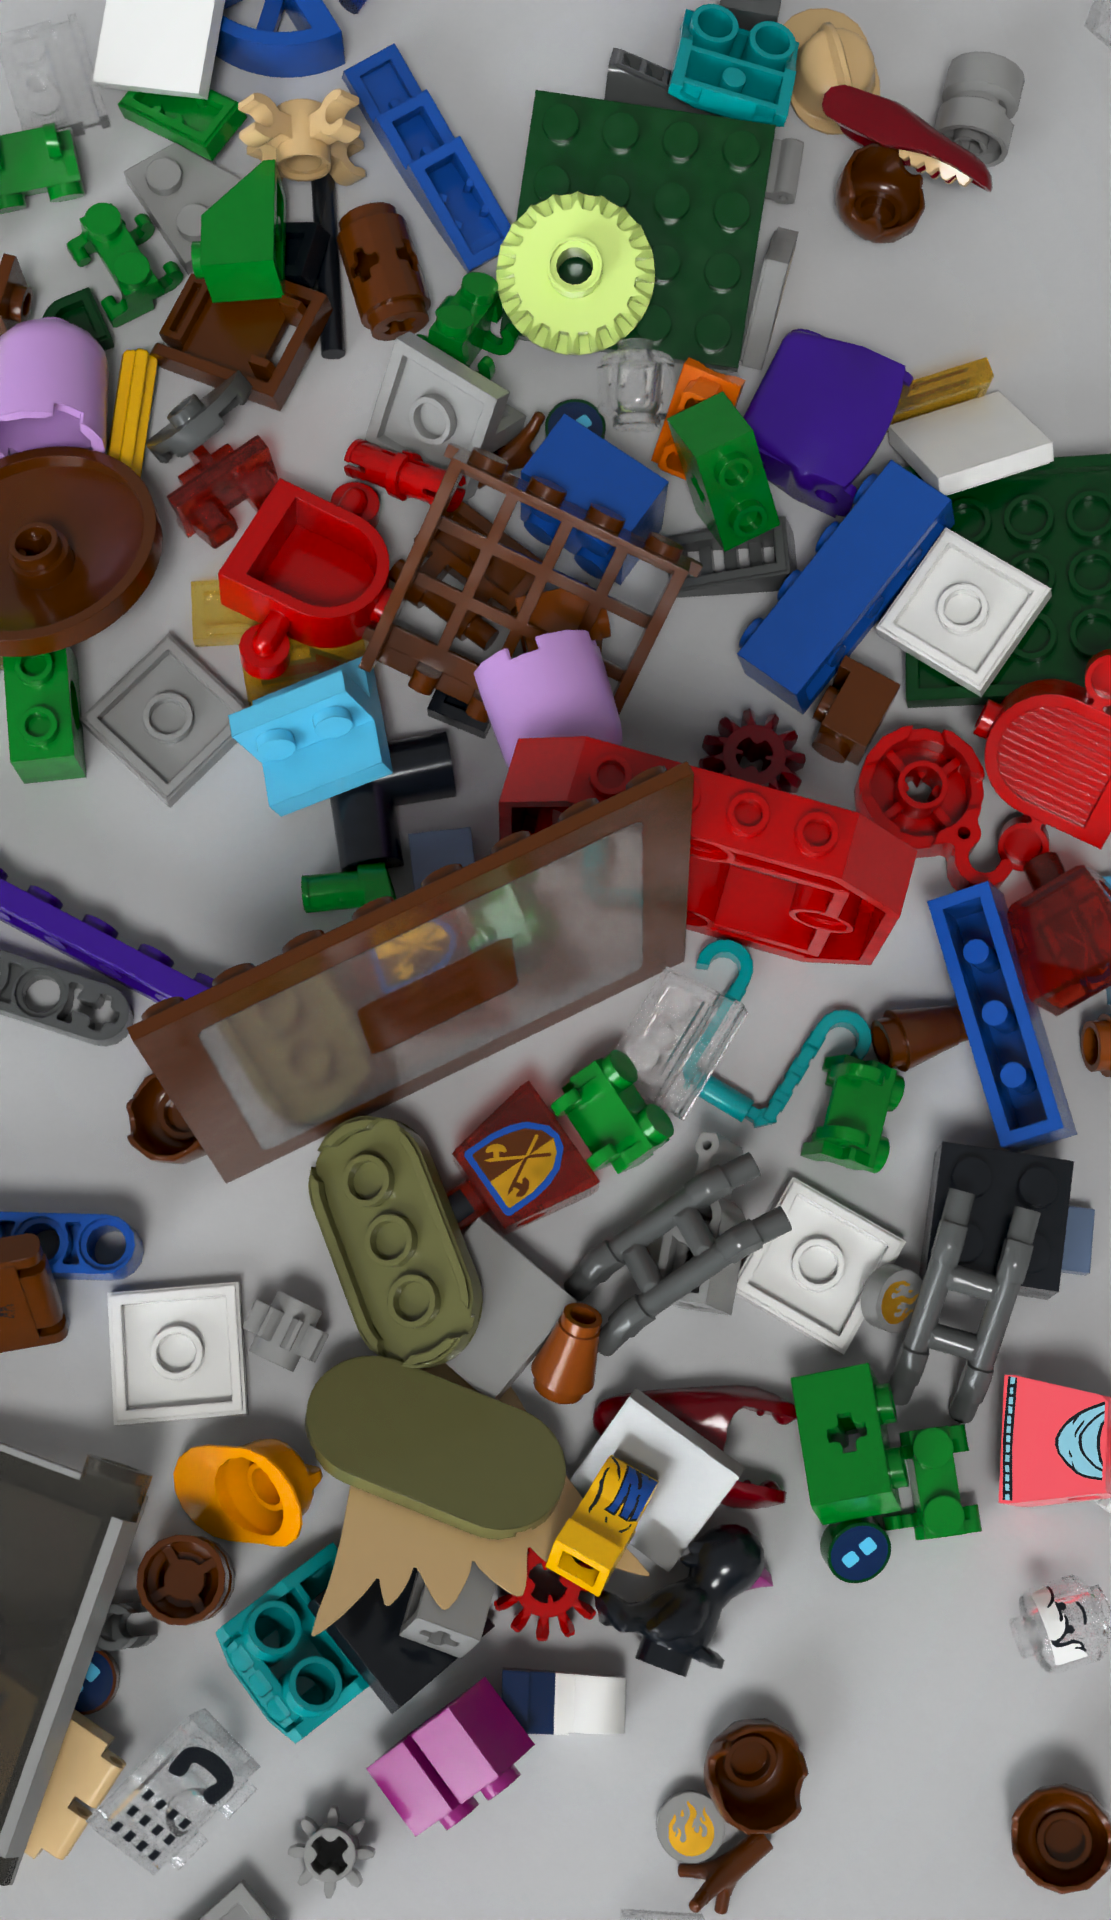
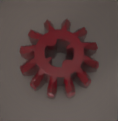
[698,709,806,793]

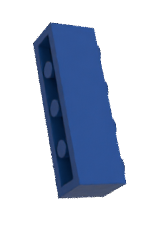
[737,460,955,715]
[927,881,1077,1153]

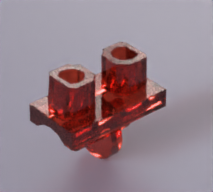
[166,435,278,549]

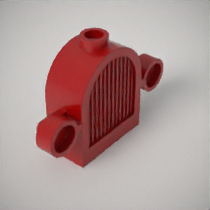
[218,478,393,680]
[972,649,1111,871]

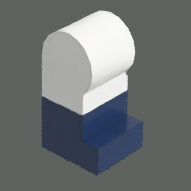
[501,1667,627,1735]

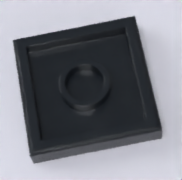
[307,1568,495,1714]

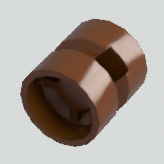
[136,1535,235,1626]

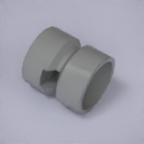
[934,51,1025,167]

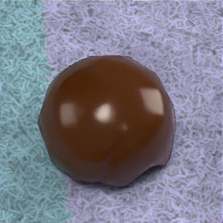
[835,143,925,243]
[126,1073,207,1164]
[703,1718,809,1834]
[1011,1783,1111,1894]

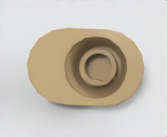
[783,8,880,135]

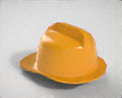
[173,1439,323,1547]

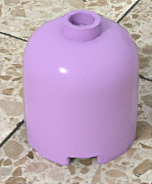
[0,317,109,459]
[474,630,623,769]

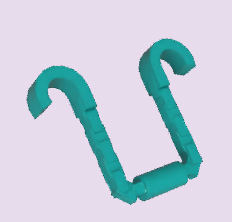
[681,940,872,1128]

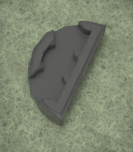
[146,370,253,463]

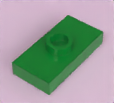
[117,89,247,161]

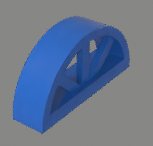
[215,0,345,78]

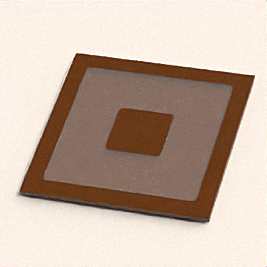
[127,761,694,1184]

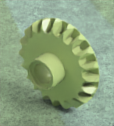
[496,191,655,355]

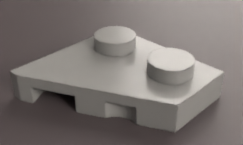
[124,143,242,275]

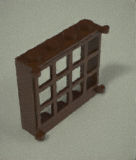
[358,443,703,723]

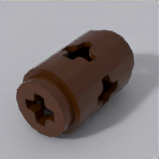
[337,202,431,341]

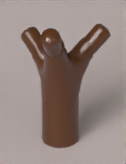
[478,411,545,489]
[678,1834,773,1915]

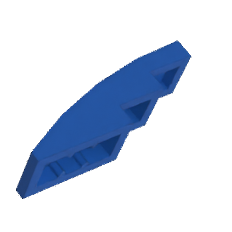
[342,43,511,273]

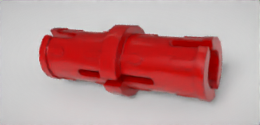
[344,439,466,512]

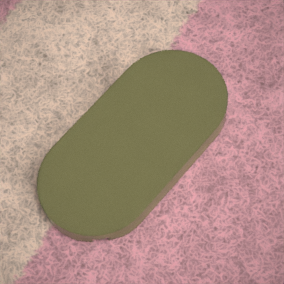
[308,1116,483,1369]
[305,1356,566,1540]

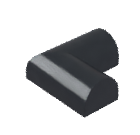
[330,732,456,872]

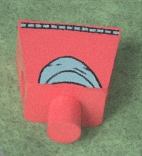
[998,1375,1111,1507]

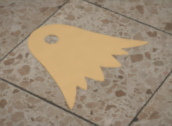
[311,1363,650,1637]

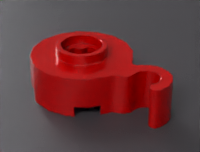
[854,725,1013,891]

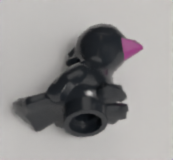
[595,1524,773,1677]

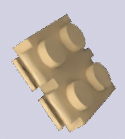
[0,1663,126,1860]

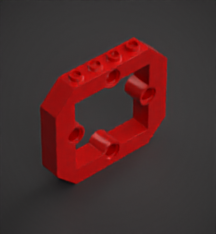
[499,736,918,965]

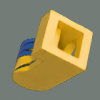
[545,1455,659,1597]

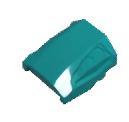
[668,4,799,127]
[215,1542,369,1744]

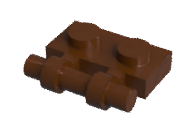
[389,501,543,651]

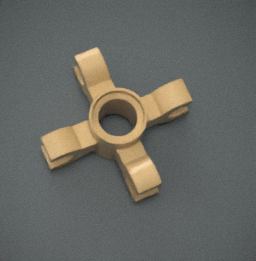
[238,89,366,186]

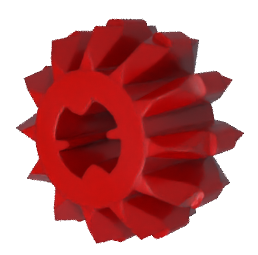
[494,1548,604,1641]

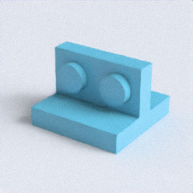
[228,656,393,817]

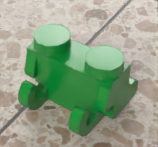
[0,122,85,214]
[67,203,184,328]
[417,272,519,380]
[550,1050,674,1174]
[801,1054,905,1173]
[883,1424,982,1540]

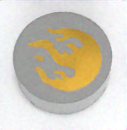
[861,1264,922,1333]
[656,1790,725,1864]

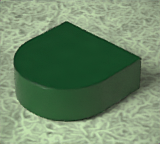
[43,287,114,351]

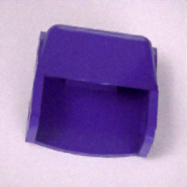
[743,329,914,518]

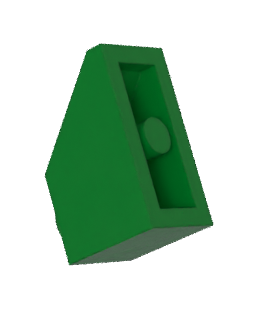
[191,160,286,303]

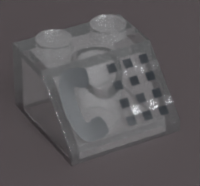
[86,1708,261,1875]

